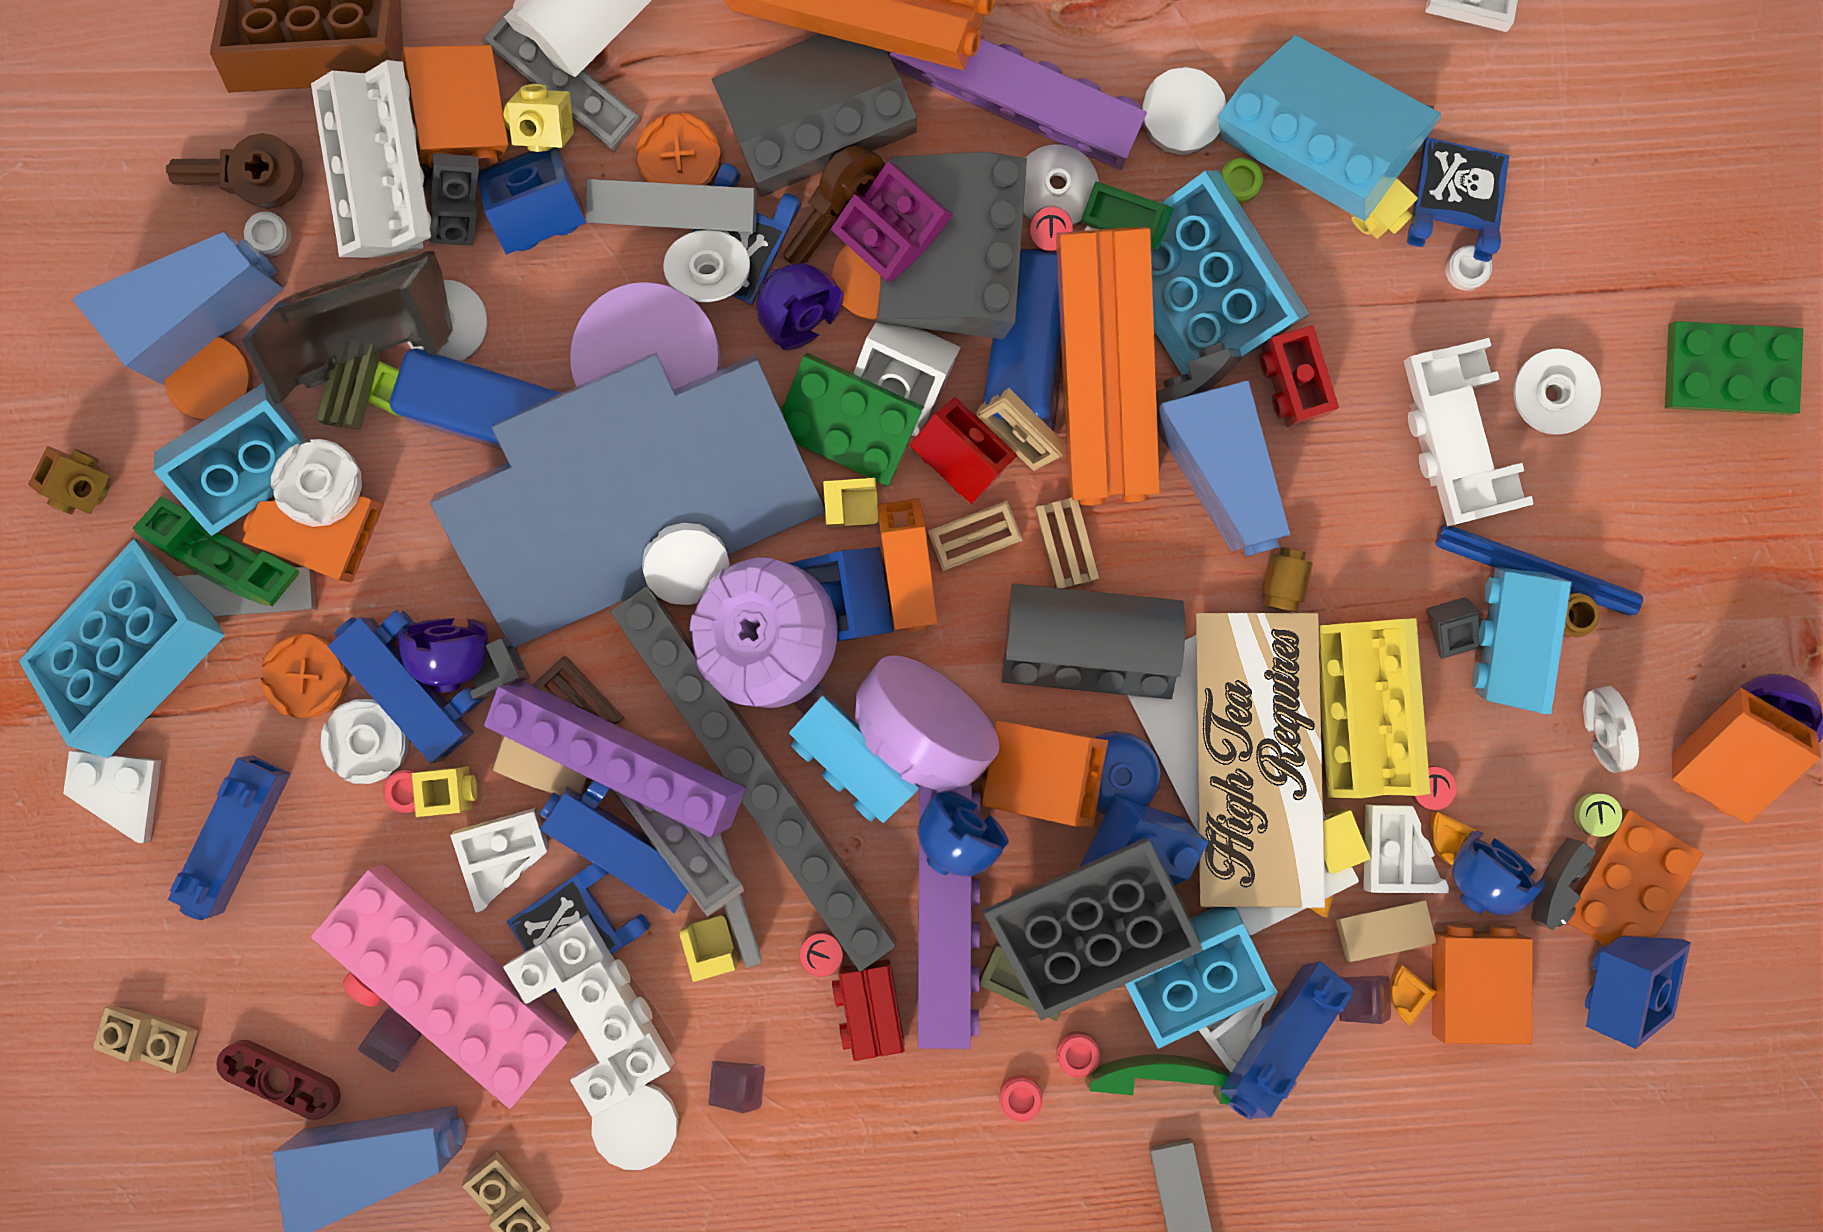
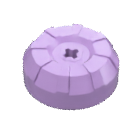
[570,282,722,389]
[689,557,838,708]
[855,655,1000,792]

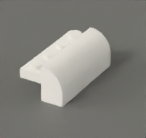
[504,0,652,77]
[311,60,431,258]

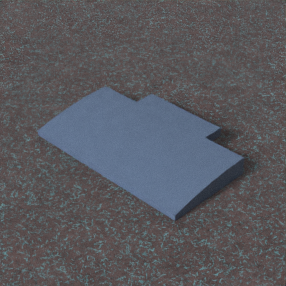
[430,352,825,648]

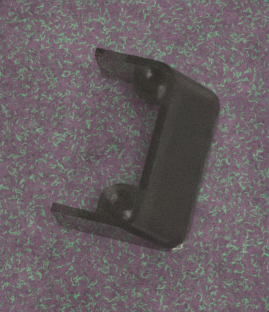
[242,251,453,404]

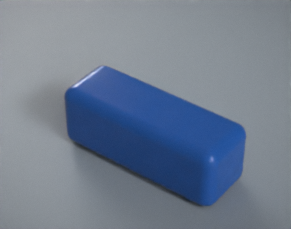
[983,249,1062,431]
[390,348,562,450]

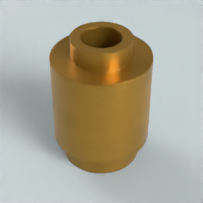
[1261,547,1313,612]
[1563,593,1599,638]

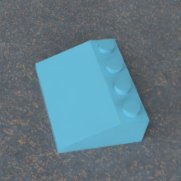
[1218,35,1441,222]
[1151,171,1310,380]
[19,539,225,758]

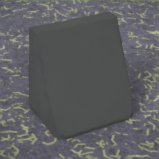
[1427,598,1482,659]

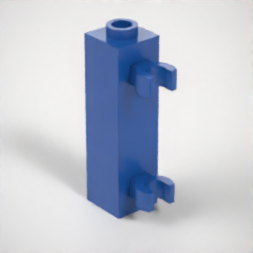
[327,610,483,763]
[168,755,291,920]
[539,780,688,913]
[1220,961,1354,1120]

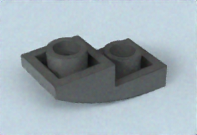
[429,153,479,245]
[1156,343,1242,408]
[1531,838,1596,930]

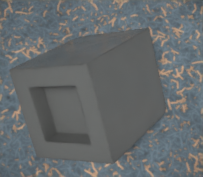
[469,638,530,700]

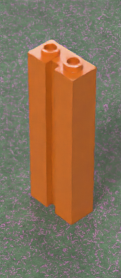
[724,0,995,71]
[1056,226,1160,505]

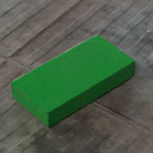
[1080,181,1174,250]

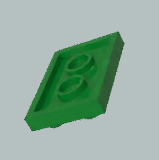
[1665,321,1803,415]
[781,353,924,486]

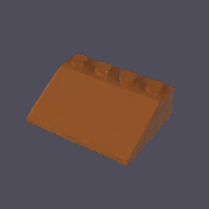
[210,0,403,93]

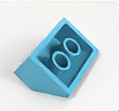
[153,382,307,536]
[1472,567,1571,714]
[789,695,919,823]
[1125,907,1277,1049]

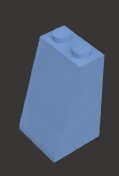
[72,232,284,385]
[1157,381,1290,556]
[273,1106,466,1232]

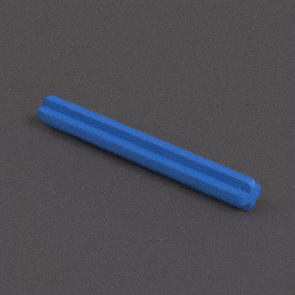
[1435,525,1643,616]

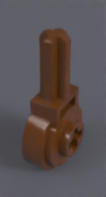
[166,133,304,209]
[783,145,885,265]

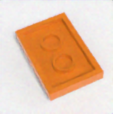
[1567,808,1704,946]

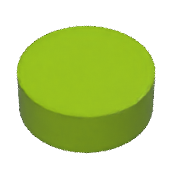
[1220,158,1263,204]

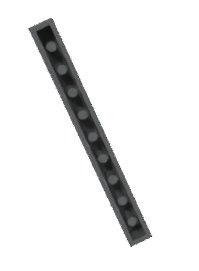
[610,587,896,972]

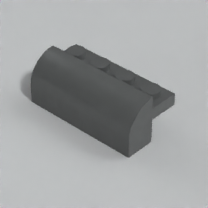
[1001,584,1185,699]

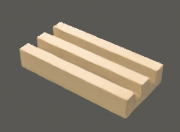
[976,388,1068,471]
[1035,497,1099,589]
[927,501,1023,572]

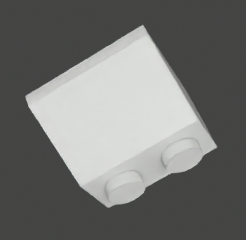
[853,322,961,436]

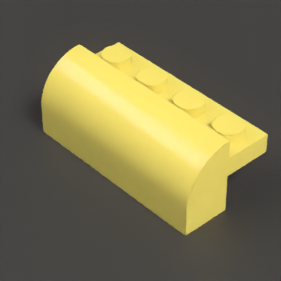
[1319,618,1431,798]

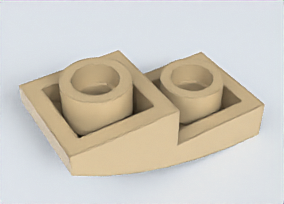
[493,736,586,796]
[1336,900,1437,963]
[93,1006,198,1074]
[462,1152,551,1232]

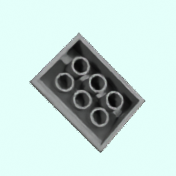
[712,34,917,197]
[877,152,1027,339]
[983,837,1203,1020]

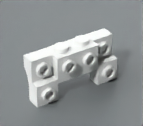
[1403,338,1534,527]
[503,914,675,1118]

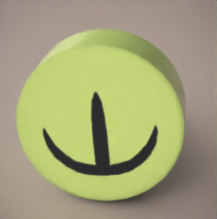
[1574,793,1622,837]

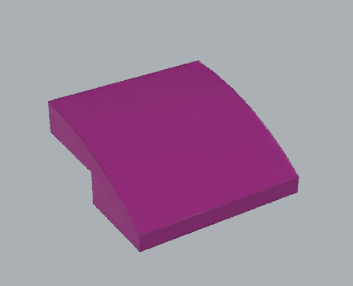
[830,161,953,282]

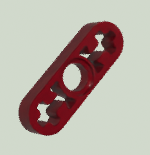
[216,1040,341,1120]

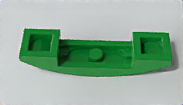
[132,496,300,607]
[1085,1054,1231,1105]

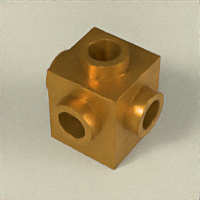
[28,446,110,514]

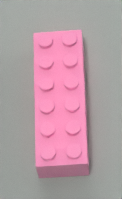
[311,864,577,1109]

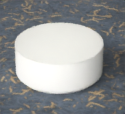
[244,212,292,257]
[1445,245,1492,291]

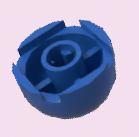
[1095,731,1161,815]
[917,791,1009,876]
[1452,831,1545,915]

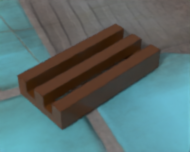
[532,656,624,725]

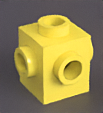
[503,84,574,152]

